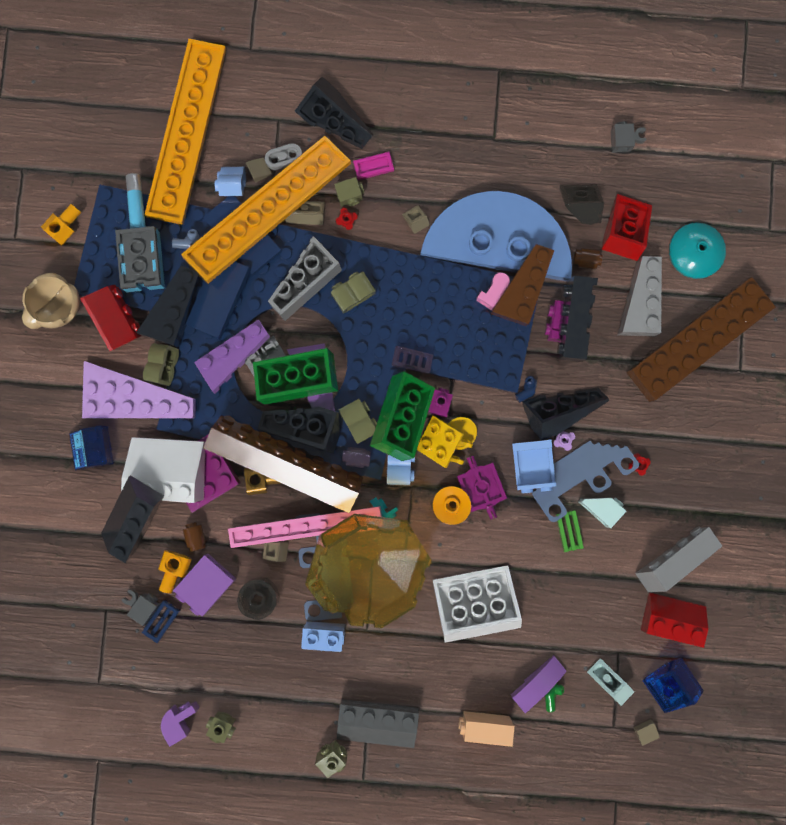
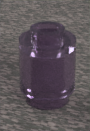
[342,447,371,468]

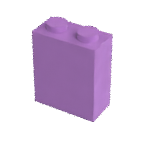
[173,554,236,617]

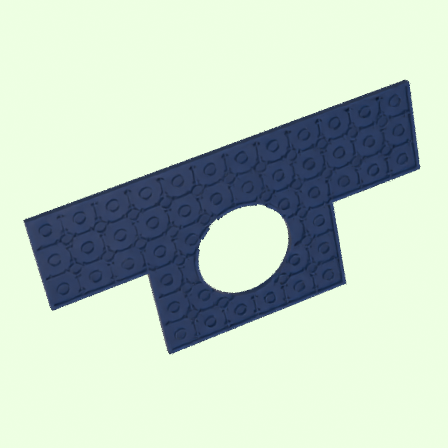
[74,184,538,480]

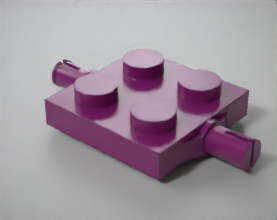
[457,456,507,520]

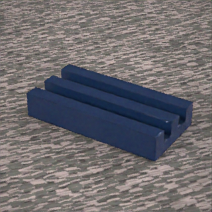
[141,599,181,643]

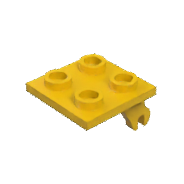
[417,416,473,468]

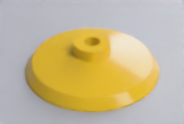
[448,417,477,450]

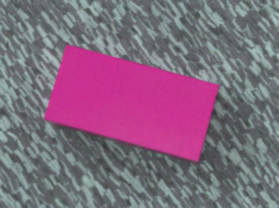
[353,152,394,180]

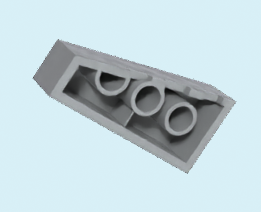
[268,236,342,321]
[617,256,662,336]
[635,526,722,592]

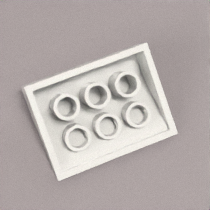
[121,437,205,503]
[433,565,522,643]

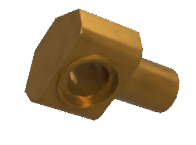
[244,467,281,495]

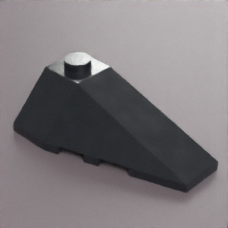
[522,388,609,440]

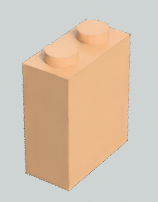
[458,711,514,747]

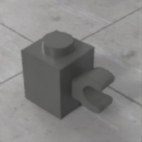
[611,121,646,153]
[122,589,161,626]

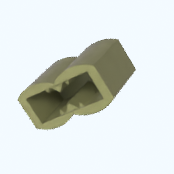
[331,272,376,314]
[143,343,179,386]
[339,399,377,444]

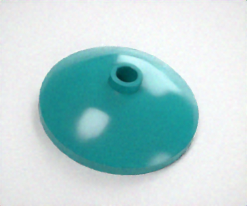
[669,223,726,279]

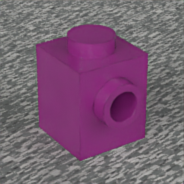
[428,388,453,418]

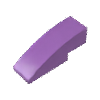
[510,655,566,713]

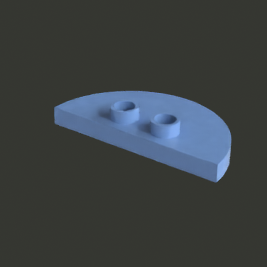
[420,191,572,282]

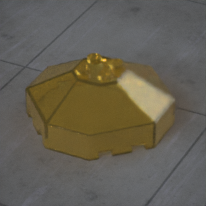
[305,514,432,628]

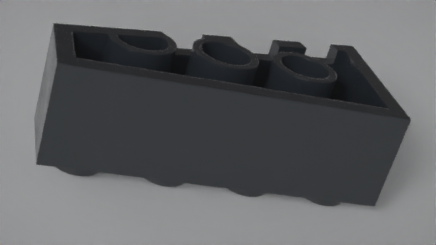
[136,266,203,348]
[557,276,598,362]

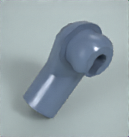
[172,229,199,249]

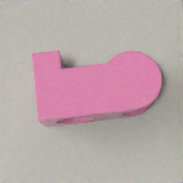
[476,273,510,310]

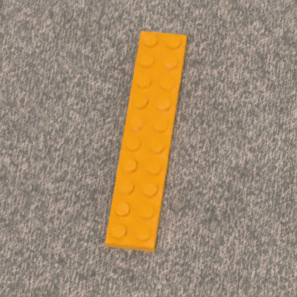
[144,39,226,225]
[181,136,351,284]

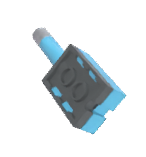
[115,173,165,292]

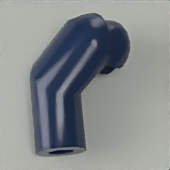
[515,376,537,403]

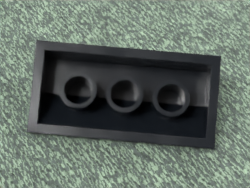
[101,475,164,563]

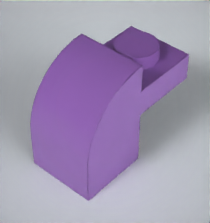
[161,701,200,747]

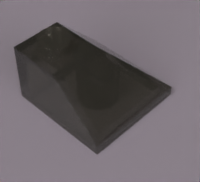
[559,184,604,225]

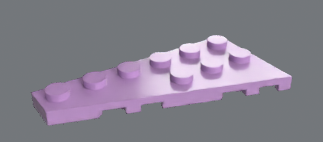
[82,361,196,418]

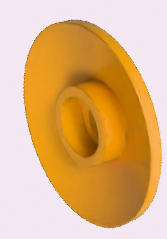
[433,486,471,525]

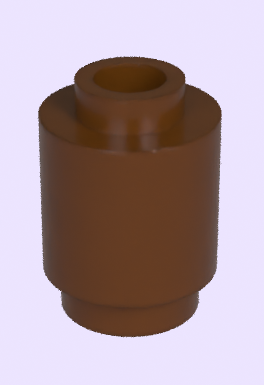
[573,248,603,269]
[182,522,206,552]

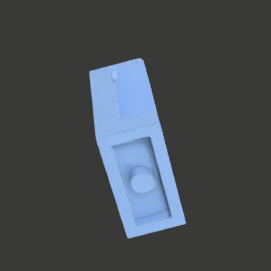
[512,440,556,493]
[301,621,345,652]

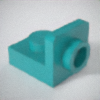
[370,497,398,522]

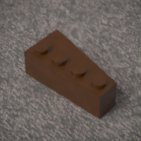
[490,244,554,326]

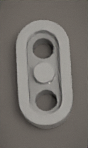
[265,144,302,170]

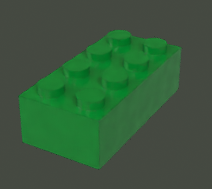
[253,348,338,405]
[370,371,435,461]

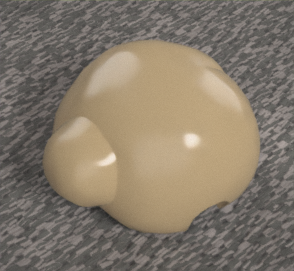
[22,273,80,329]

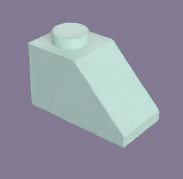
[578,498,626,528]
[587,658,634,706]

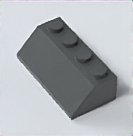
[337,699,419,748]

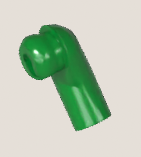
[545,683,564,712]

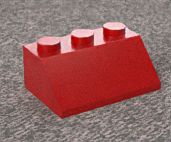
[80,284,142,351]
[641,592,709,648]

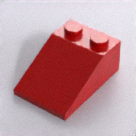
[601,194,652,261]

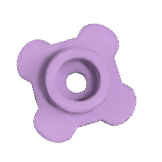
[553,431,575,451]

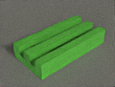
[556,510,584,552]

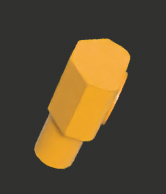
[41,204,82,246]
[158,550,192,594]

